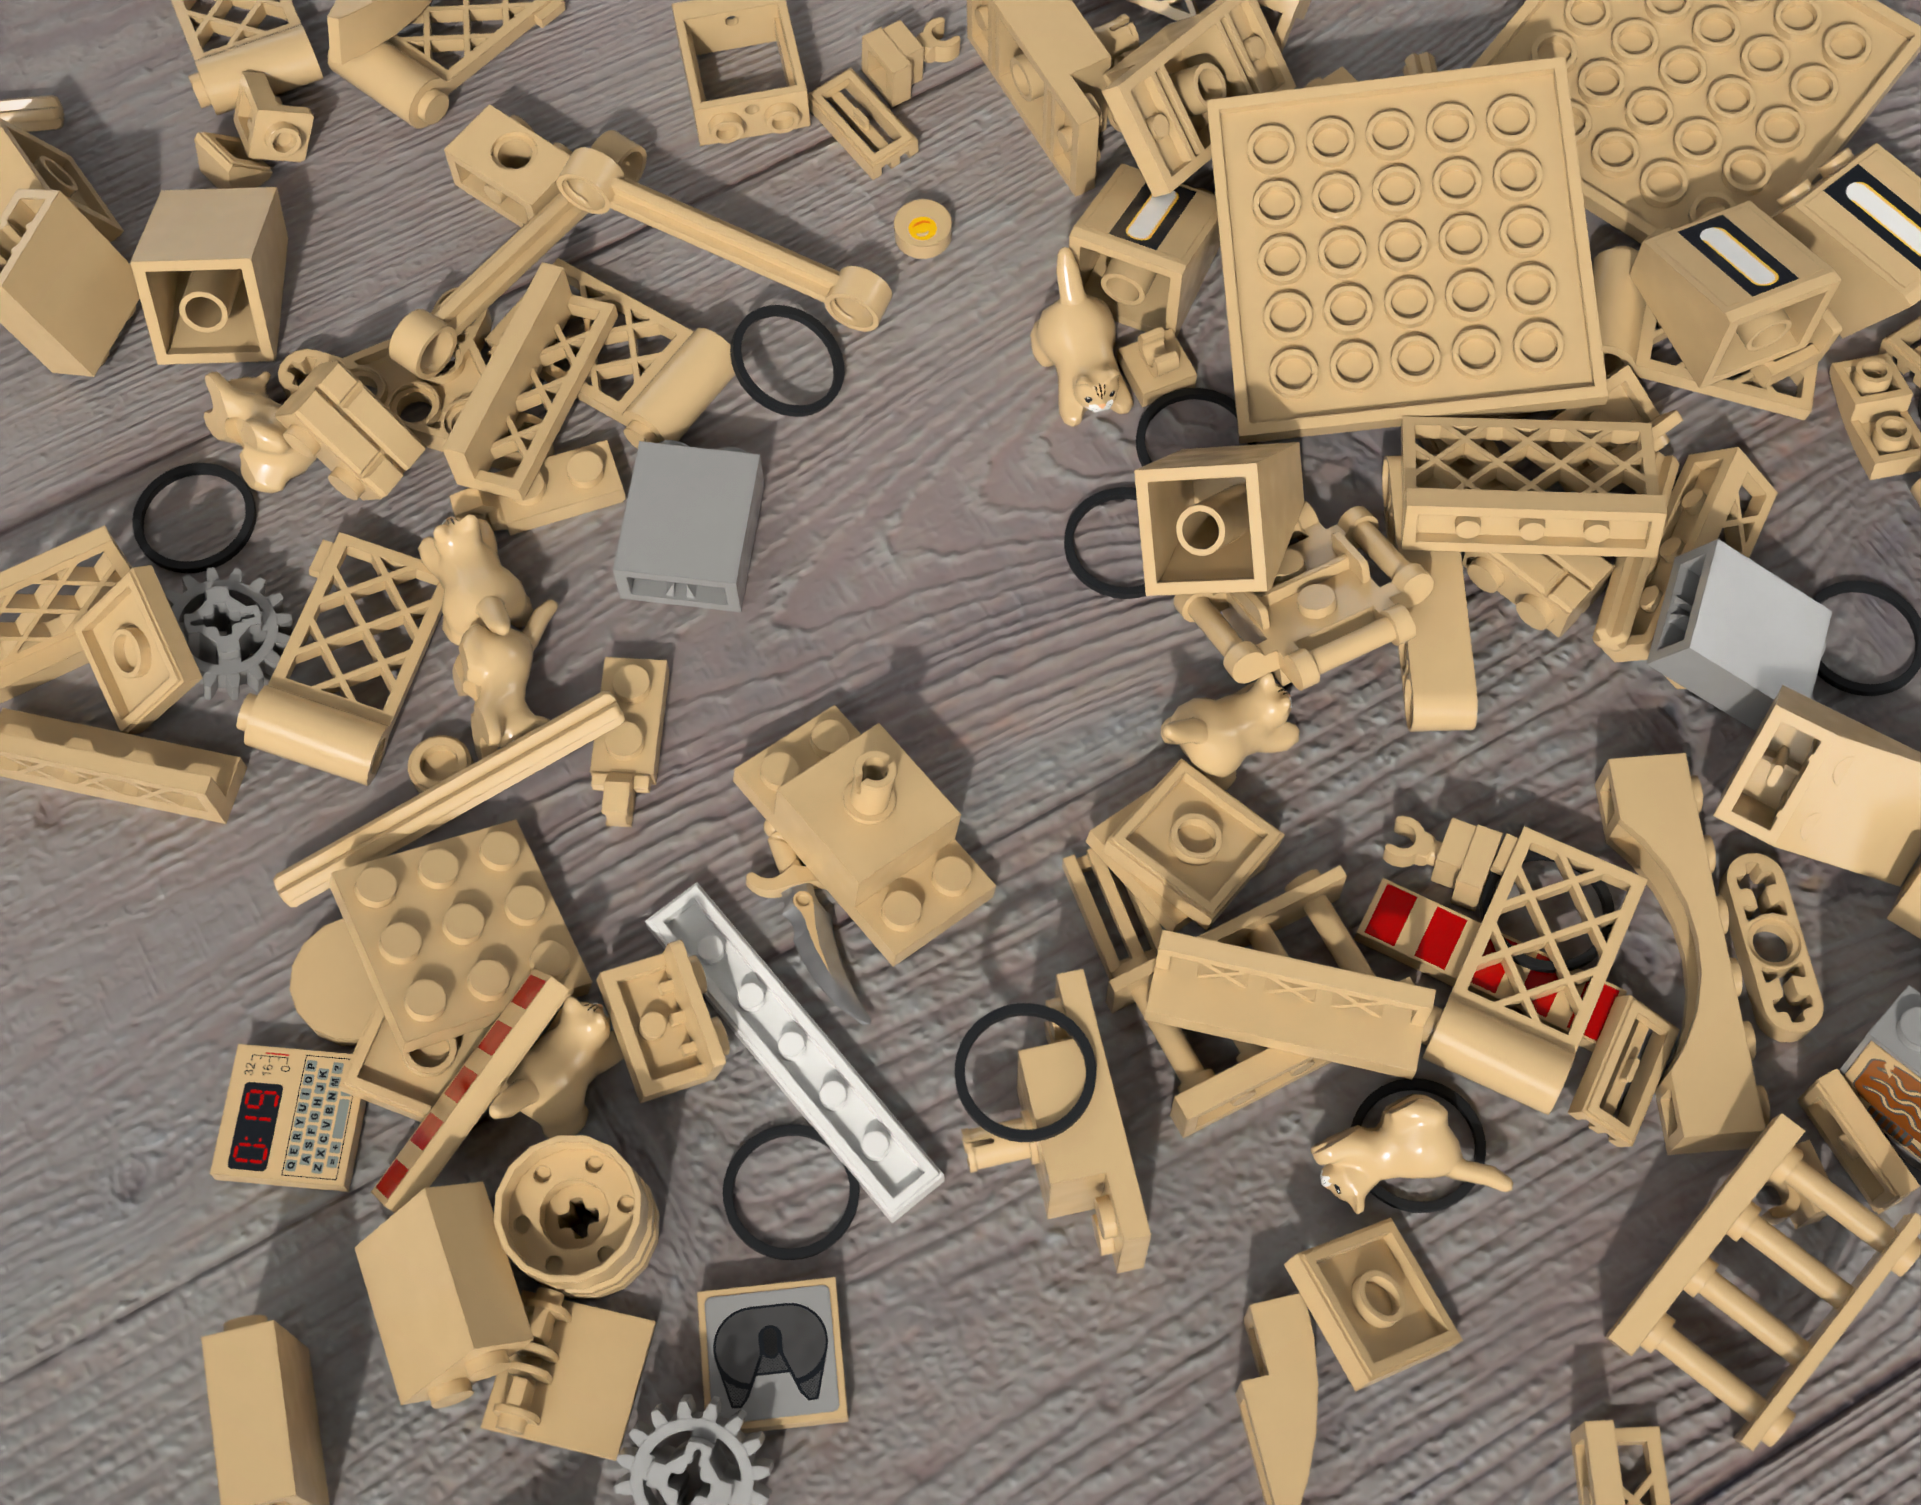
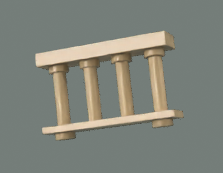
[1106,865,1415,1138]
[1604,1113,1921,1451]

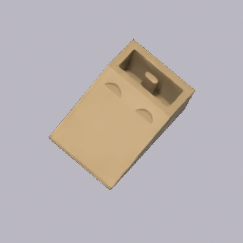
[1713,685,1921,887]

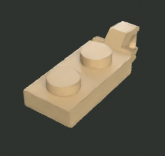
[449,440,626,536]
[590,657,669,827]

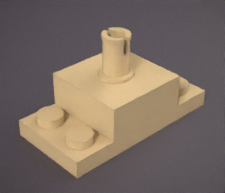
[967,0,1139,197]
[1102,0,1296,198]
[733,705,996,967]
[961,969,1151,1274]

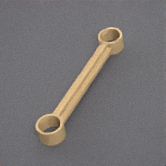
[389,130,647,380]
[557,147,892,332]

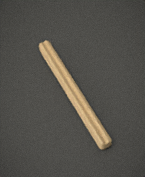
[273,691,625,907]

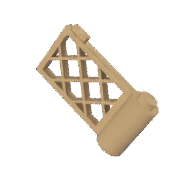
[171,0,324,116]
[328,0,565,129]
[1592,246,1818,420]
[485,258,735,449]
[236,532,444,786]
[1421,826,1648,1115]

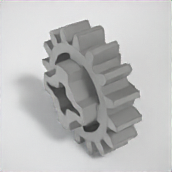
[164,567,292,700]
[614,1394,774,1505]

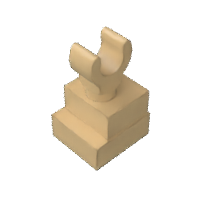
[862,17,960,108]
[1383,816,1503,911]

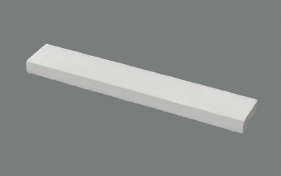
[645,882,945,1224]

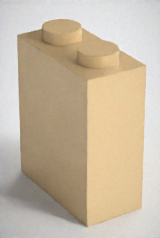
[0,189,140,377]
[354,1181,534,1409]
[201,1315,330,1505]

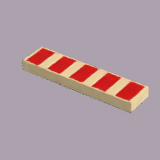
[1354,878,1627,1052]
[371,969,569,1213]

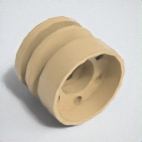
[494,1135,660,1299]

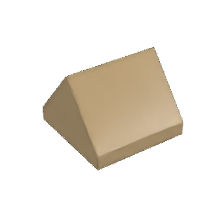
[194,132,273,189]

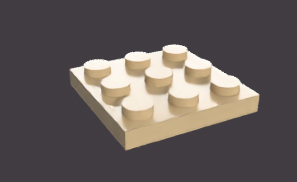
[329,819,592,1055]

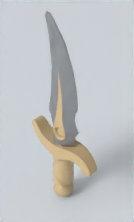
[746,820,871,1025]

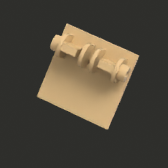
[480,1287,656,1461]

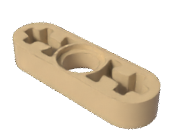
[1718,853,1824,1043]

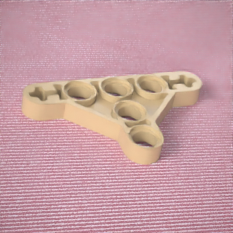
[278,287,555,470]

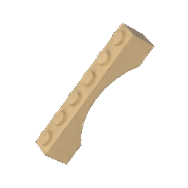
[1595,753,1770,1155]

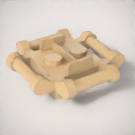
[1174,501,1434,691]

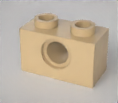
[444,104,573,228]

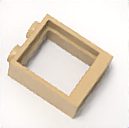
[672,0,811,146]

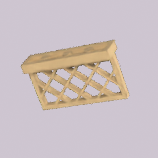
[1401,416,1667,558]
[0,525,132,704]

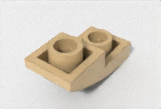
[1829,353,1921,480]

